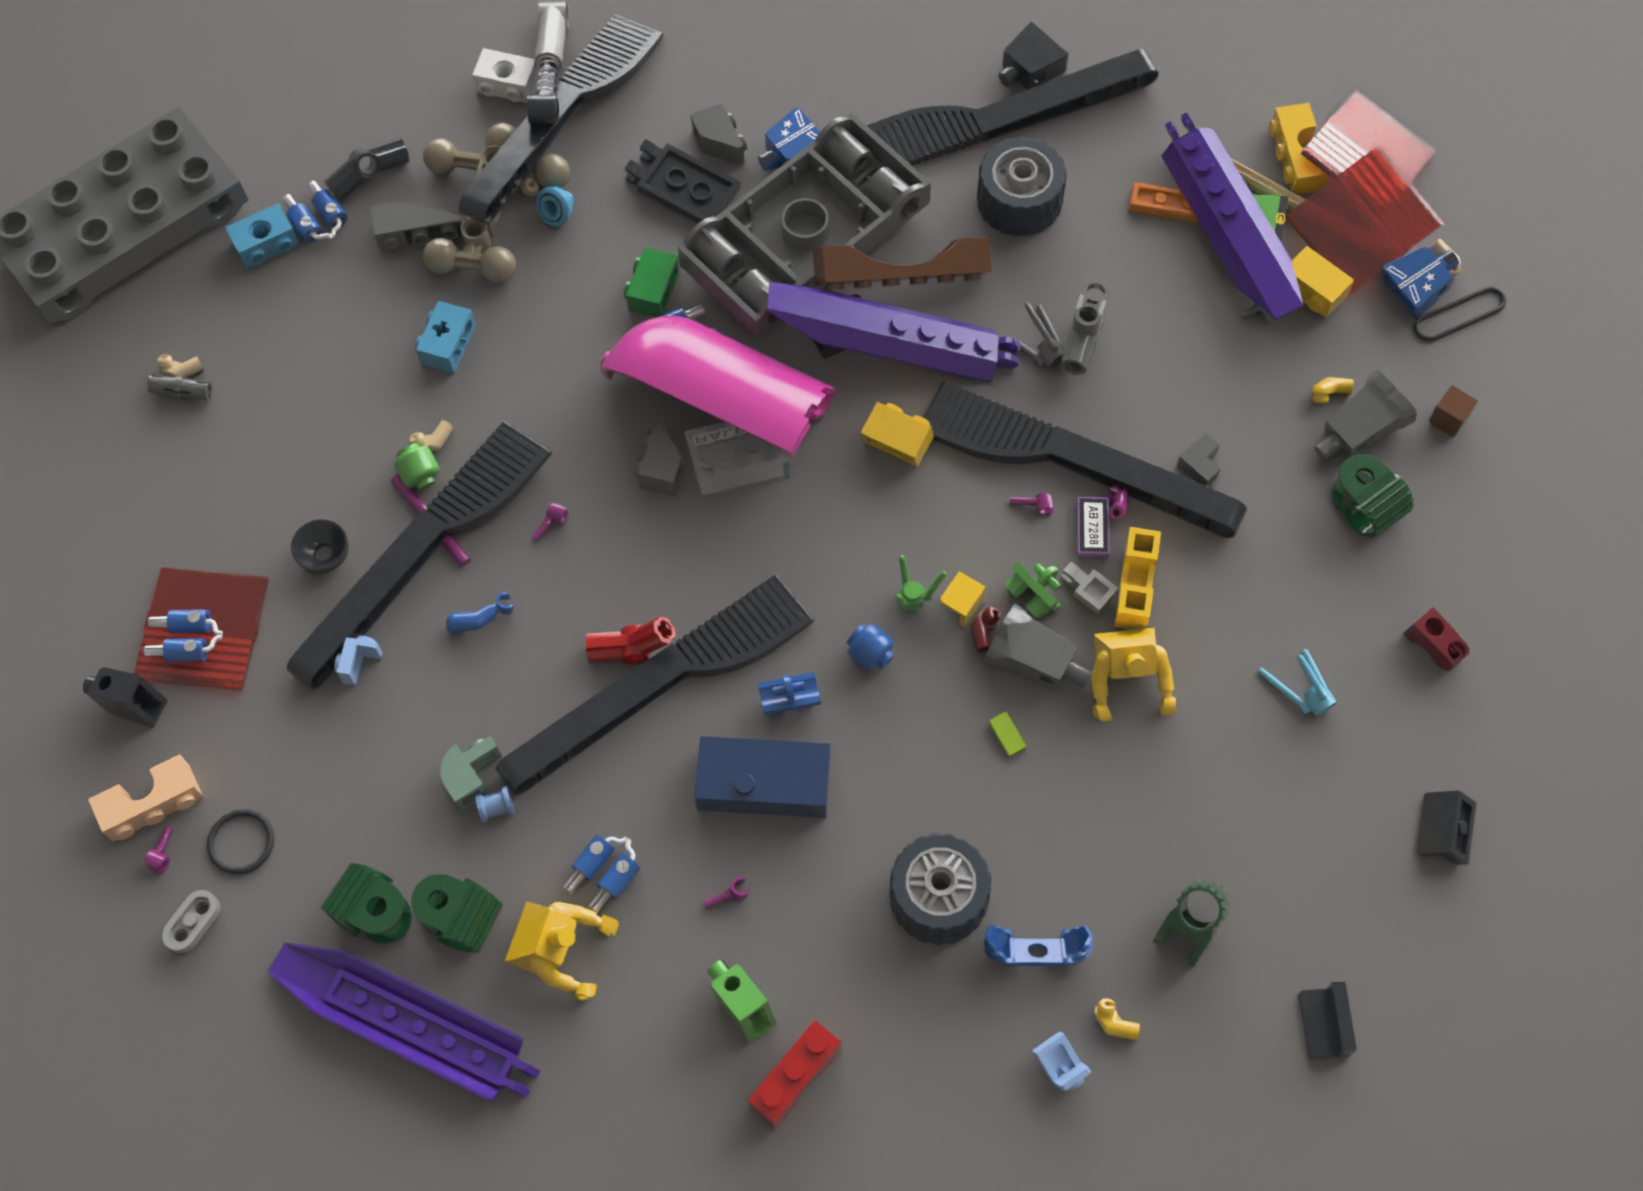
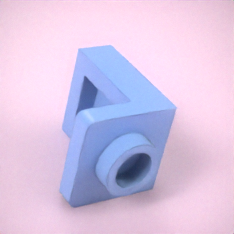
[335,636,383,686]
[1032,1031,1091,1092]

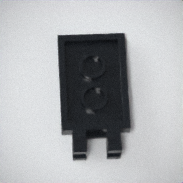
[625,139,741,223]

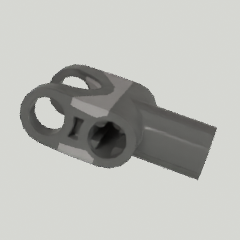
[1060,280,1109,375]

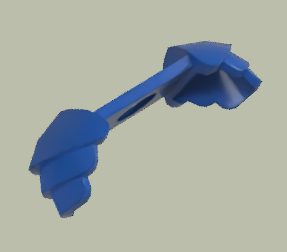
[983,925,1093,967]

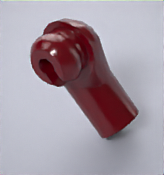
[971,606,1001,653]

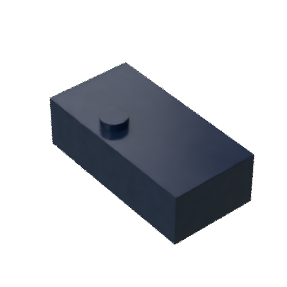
[694,736,831,818]

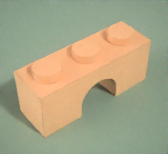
[88,754,203,842]

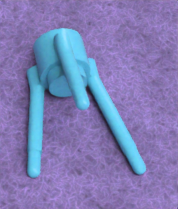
[1258,649,1337,717]

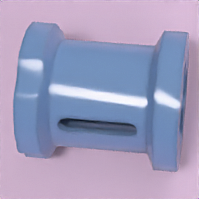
[475,786,515,823]

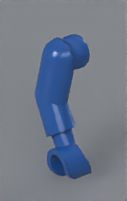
[446,592,514,634]

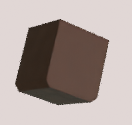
[1429,385,1478,437]

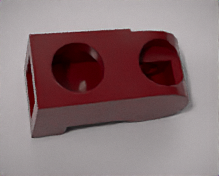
[1403,607,1470,671]

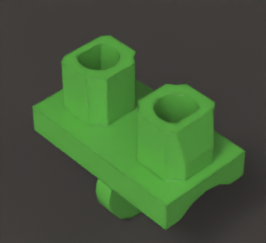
[1005,562,1062,619]

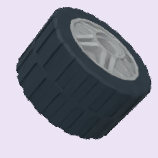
[977,137,1067,236]
[889,833,992,945]

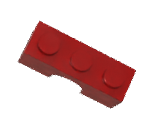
[748,1020,842,1130]

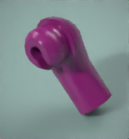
[1106,485,1129,520]

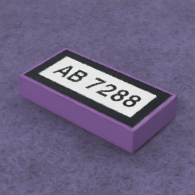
[1077,497,1110,558]

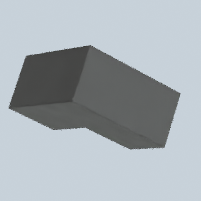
[1177,433,1221,487]

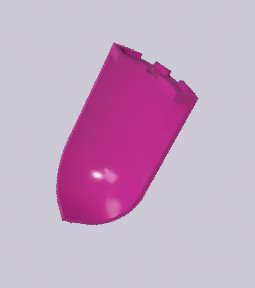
[600,316,837,458]

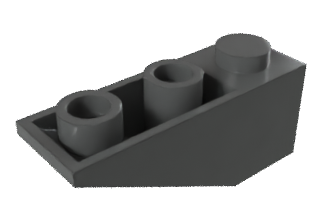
[370,201,463,251]

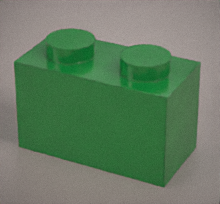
[623,247,680,318]

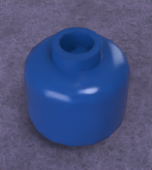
[847,624,894,671]

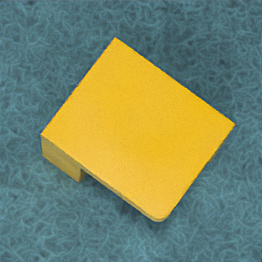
[940,571,986,627]

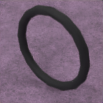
[207,809,274,874]

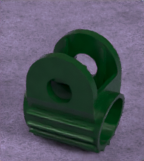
[1331,454,1414,538]
[320,862,412,944]
[411,874,504,953]
[1153,879,1231,968]

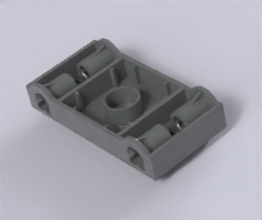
[0,107,249,325]
[677,112,931,340]

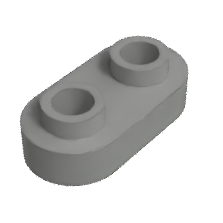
[162,890,220,953]

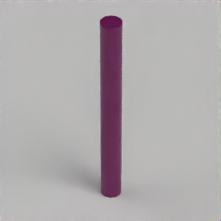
[391,474,471,567]

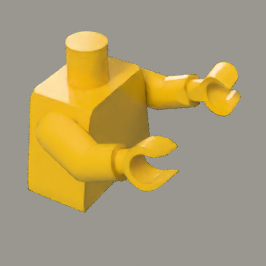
[1091,628,1176,722]
[505,901,619,1001]

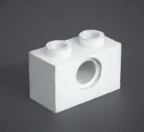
[472,48,537,103]

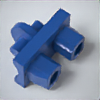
[758,672,821,716]

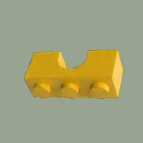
[1269,103,1331,194]
[1114,527,1161,630]

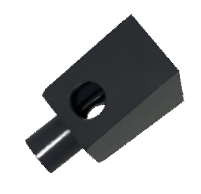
[998,21,1069,90]
[83,667,168,728]

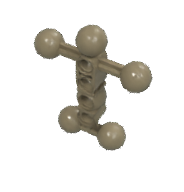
[423,123,570,283]

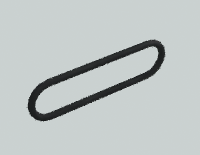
[1414,287,1506,341]

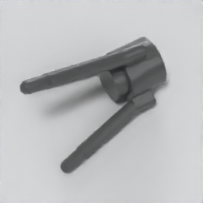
[1010,303,1065,369]

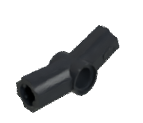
[324,137,409,201]

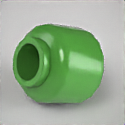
[394,443,440,491]

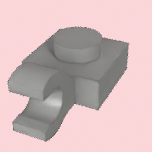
[1061,562,1118,615]

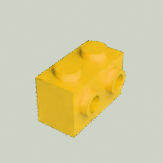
[1292,246,1354,318]
[861,402,934,467]

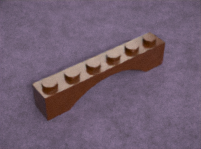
[812,236,992,291]

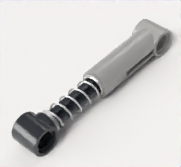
[527,2,569,124]

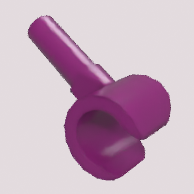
[1010,492,1054,516]
[531,504,569,541]
[145,827,173,874]
[704,877,750,908]

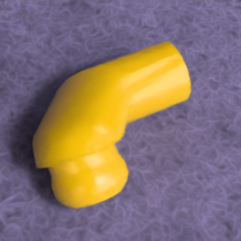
[1312,377,1353,404]
[1095,999,1140,1041]

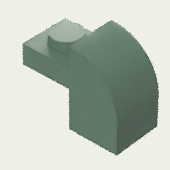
[440,736,502,812]

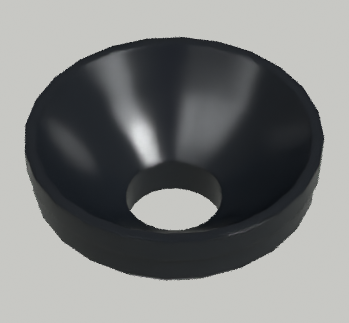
[291,519,349,574]

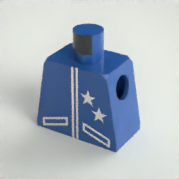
[758,106,820,171]
[1382,247,1459,320]

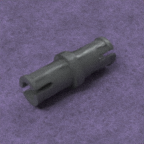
[147,373,213,401]

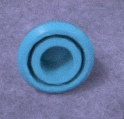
[536,187,574,227]

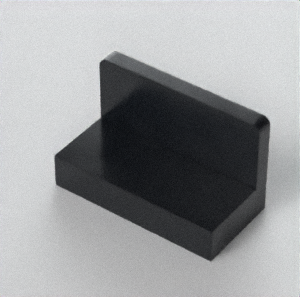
[1416,790,1477,865]
[1299,981,1357,1059]

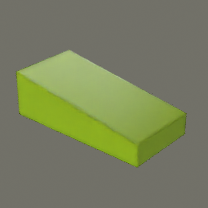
[988,712,1027,758]

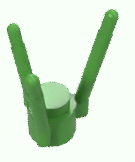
[896,555,947,613]

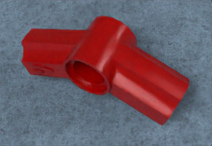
[585,616,676,665]

